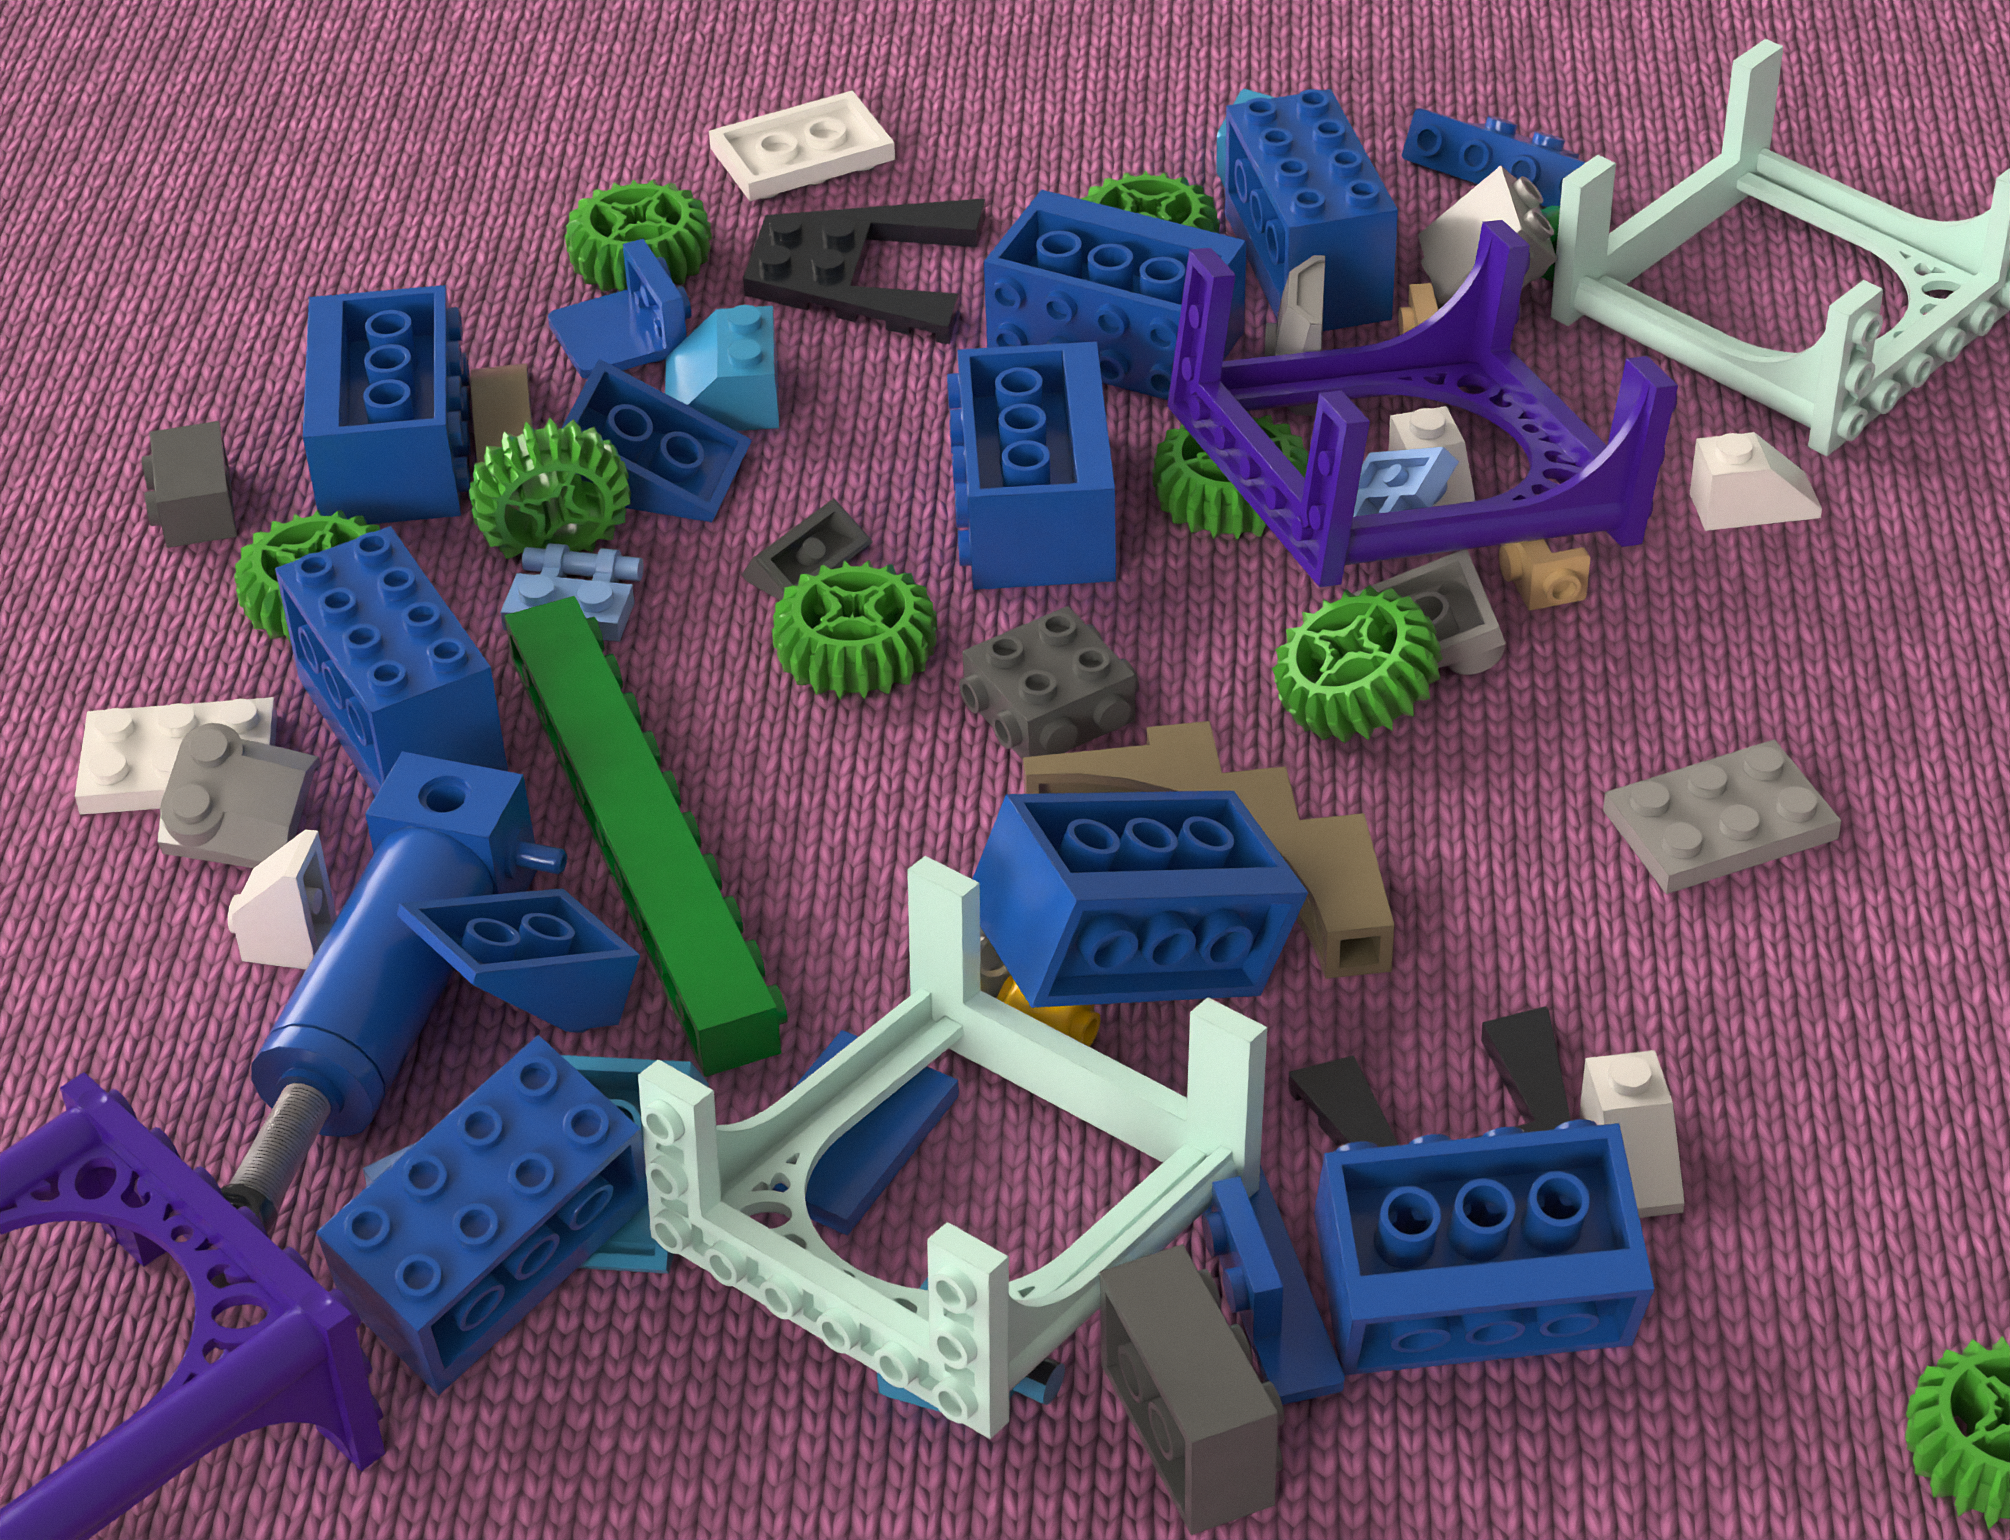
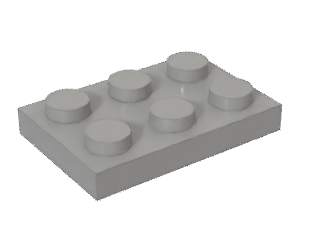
[1603,739,1841,894]

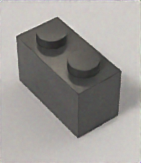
[142,421,237,548]

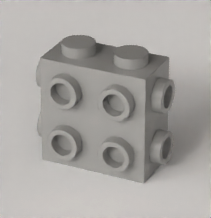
[1418,166,1557,309]

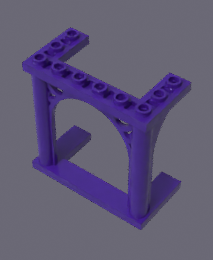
[1167,220,1678,587]
[0,1072,386,1540]

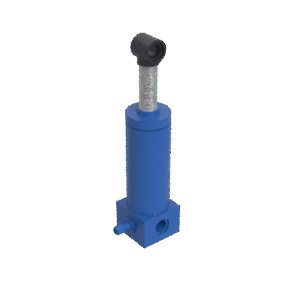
[211,751,567,1288]

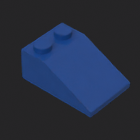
[561,359,752,522]
[396,888,640,1033]

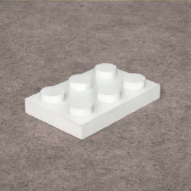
[709,90,895,201]
[75,697,278,815]

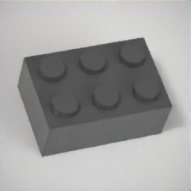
[1100,1244,1285,1535]

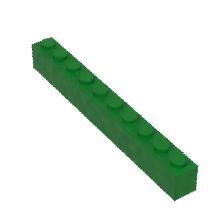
[504,596,788,1077]

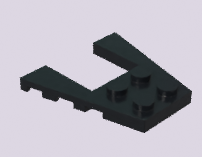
[743,199,986,344]
[1288,1006,1571,1147]

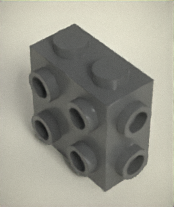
[959,606,1139,760]

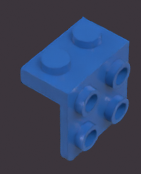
[548,239,692,379]

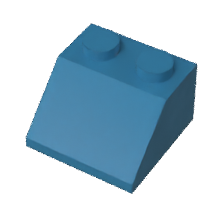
[665,305,779,431]

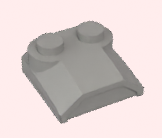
[1265,255,1325,416]
[1352,549,1506,675]
[158,723,321,868]

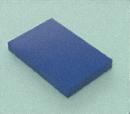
[772,1030,959,1236]

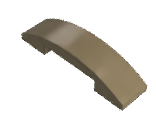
[471,363,533,513]

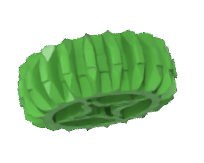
[1081,171,1220,234]
[565,179,712,292]
[1152,411,1308,540]
[469,417,631,559]
[234,509,381,643]
[772,559,937,700]
[1272,585,1443,744]
[1905,1336,2010,1530]

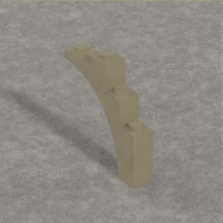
[1023,721,1394,979]

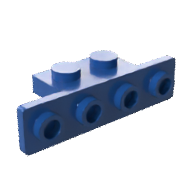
[1402,108,1586,207]
[1202,1165,1345,1405]

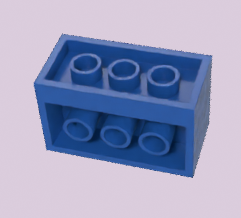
[1225,89,1398,332]
[984,189,1246,400]
[303,285,471,525]
[947,341,1116,590]
[275,526,508,796]
[972,790,1308,1008]
[315,1035,648,1396]
[1314,1119,1655,1376]

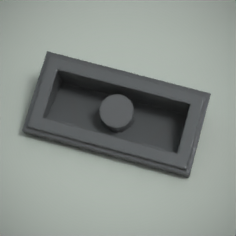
[741,498,873,601]

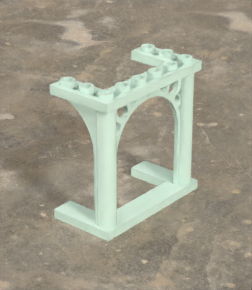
[1551,39,2010,456]
[638,856,1267,1439]

